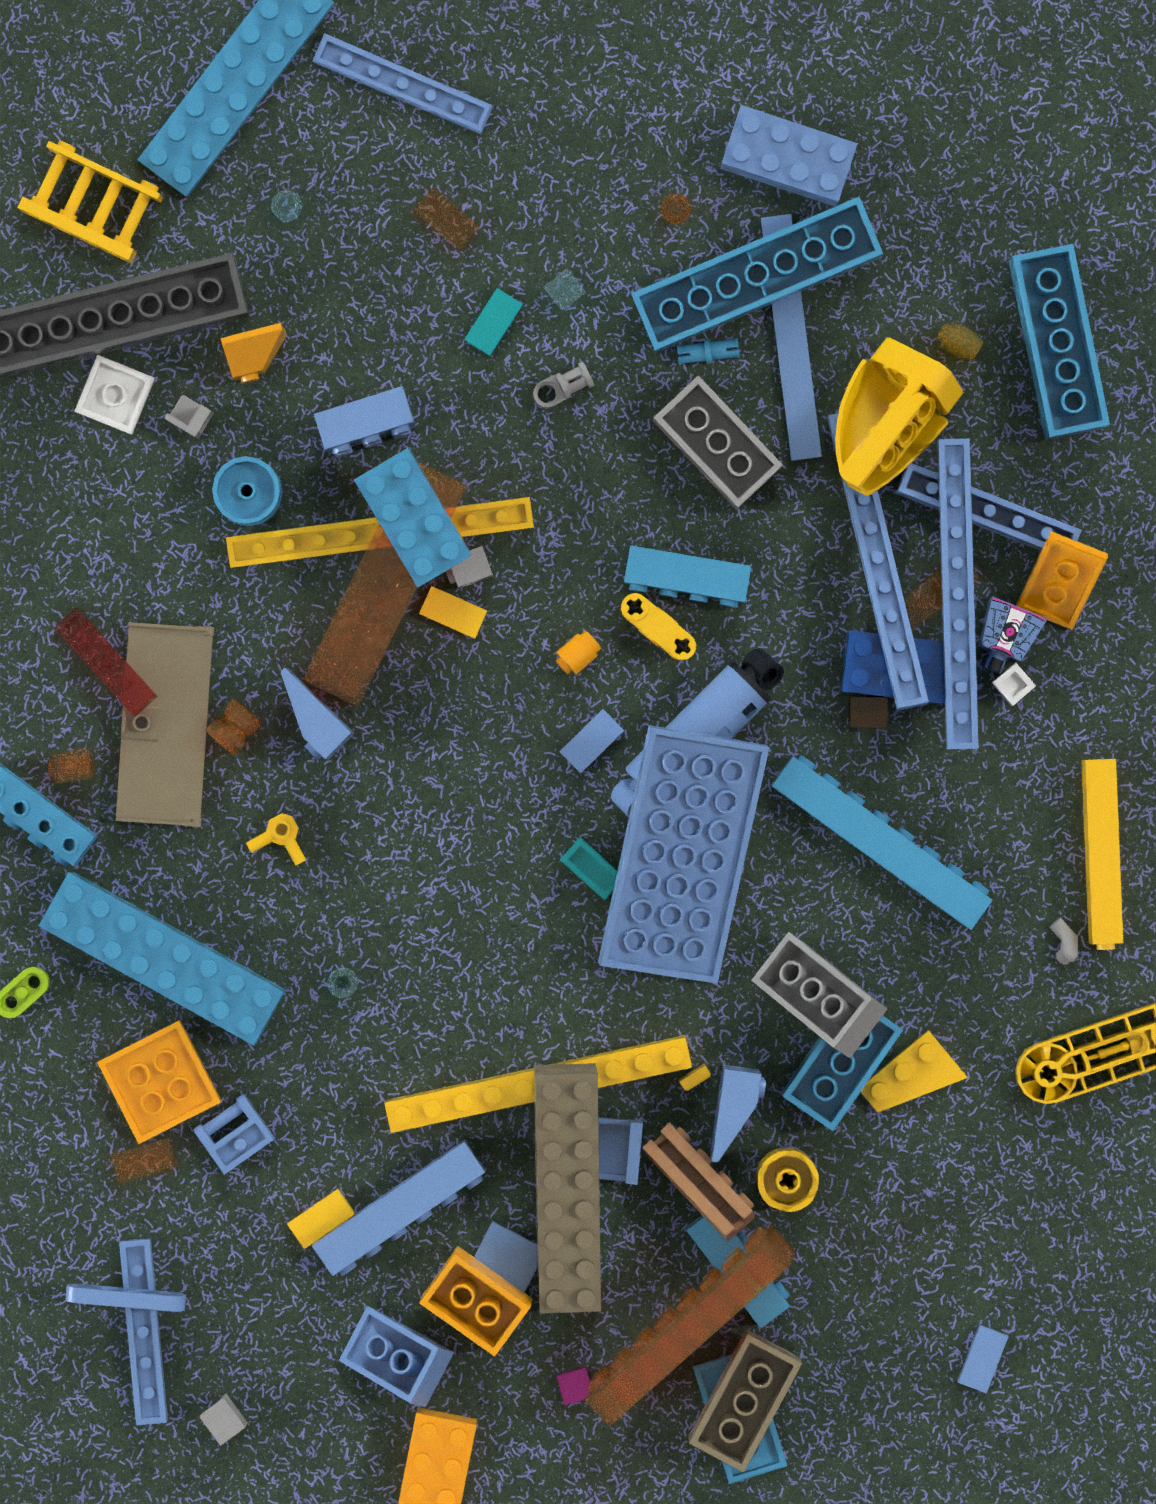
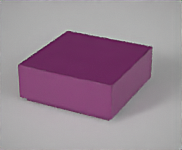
[556,1366,594,1405]

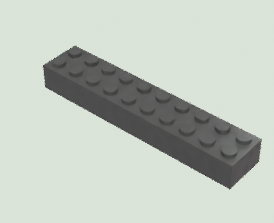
[0,253,250,379]

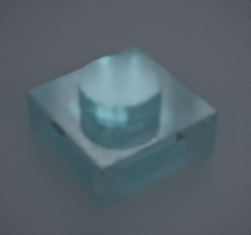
[543,268,586,313]

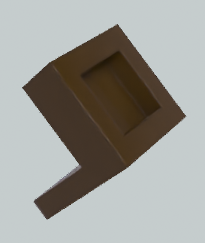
[848,697,888,728]

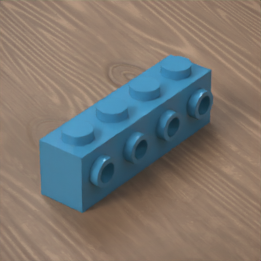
[0,763,98,867]

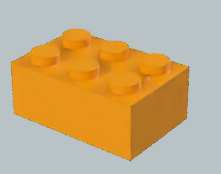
[420,1246,532,1357]
[398,1407,478,1504]

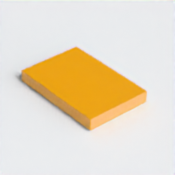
[1016,531,1108,630]

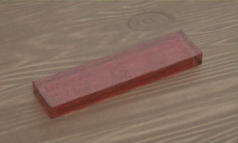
[54,607,158,717]

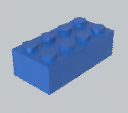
[840,630,945,705]

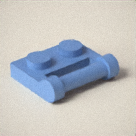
[193,1094,275,1175]

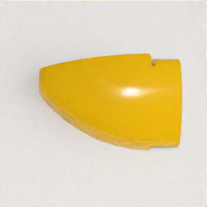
[835,337,964,496]

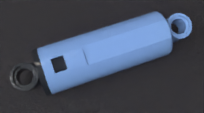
[611,648,784,818]

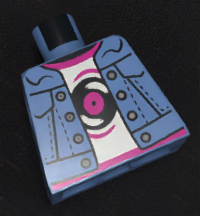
[978,597,1047,674]

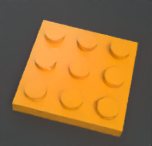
[97,1020,222,1144]

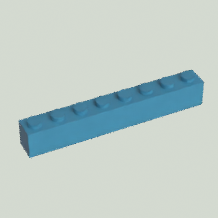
[771,755,993,930]

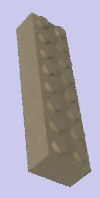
[534,1063,601,1313]

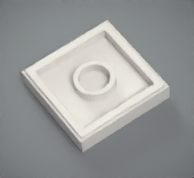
[75,355,155,435]

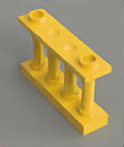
[17,140,163,264]

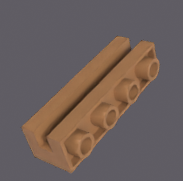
[642,1123,755,1242]

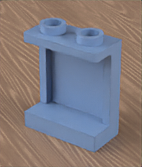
[598,1117,643,1185]

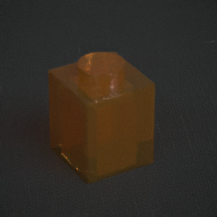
[47,748,96,784]

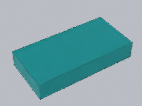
[464,288,523,356]
[560,837,617,900]

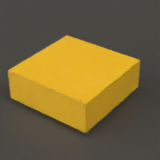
[679,1063,711,1091]

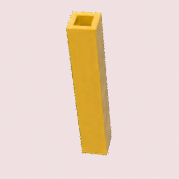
[1081,759,1123,950]

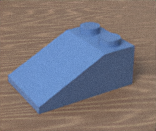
[281,668,354,759]
[710,1064,766,1162]
[339,1306,454,1407]

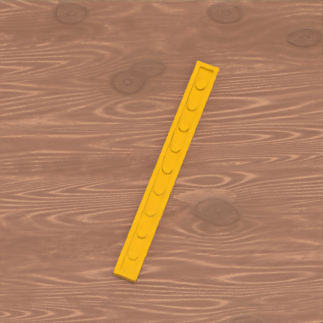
[226,497,534,568]

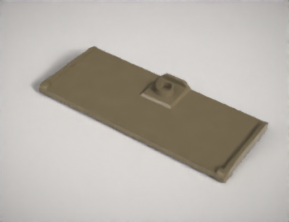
[115,622,215,829]

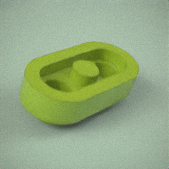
[0,967,50,1018]

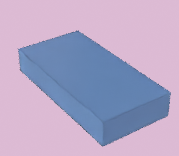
[559,709,624,773]
[957,1324,1009,1394]

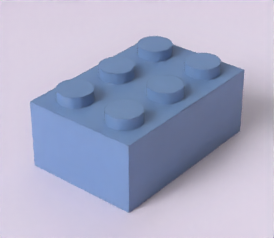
[314,386,416,458]

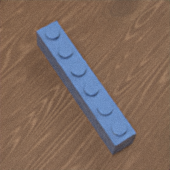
[895,463,1082,551]
[312,1140,486,1276]

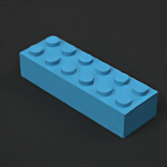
[1008,244,1110,440]

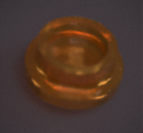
[660,193,691,225]

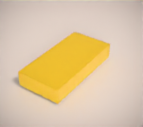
[419,586,487,639]
[287,1189,355,1249]

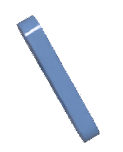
[65,1284,186,1312]

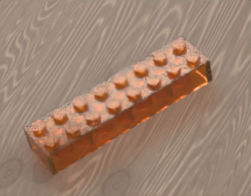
[303,460,468,707]
[584,1224,796,1427]

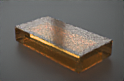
[413,187,480,251]
[110,1137,178,1184]

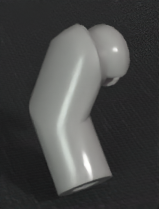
[1049,917,1078,965]

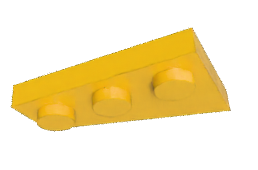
[861,1030,968,1112]

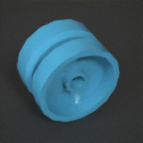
[212,456,283,527]

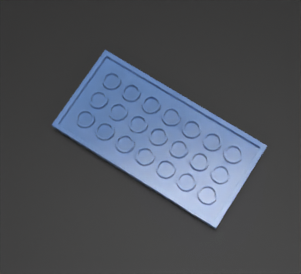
[598,725,770,984]

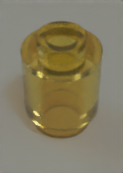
[936,320,984,362]

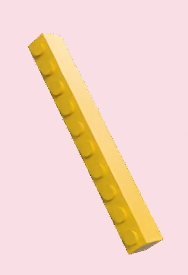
[385,1035,692,1133]

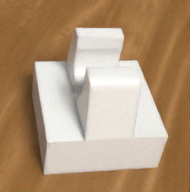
[992,663,1036,706]

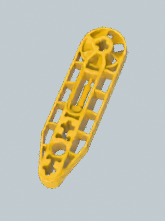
[1015,1002,1156,1104]

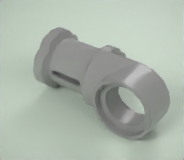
[533,362,594,409]

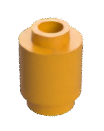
[556,630,602,675]

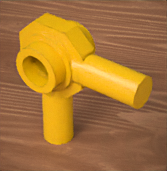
[246,813,306,866]

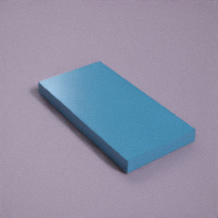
[693,1354,787,1484]

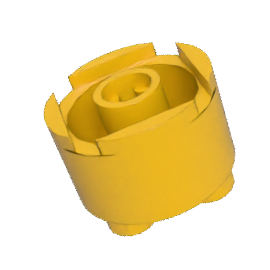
[756,1147,819,1212]

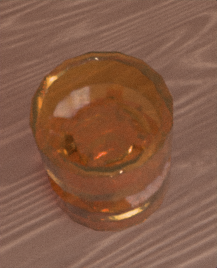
[206,698,263,756]

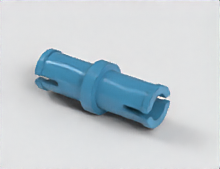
[677,338,740,365]

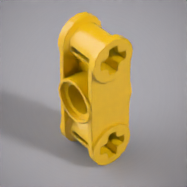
[621,593,696,661]

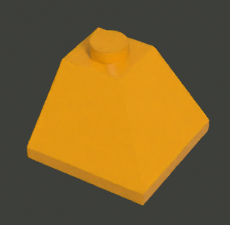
[221,323,287,384]

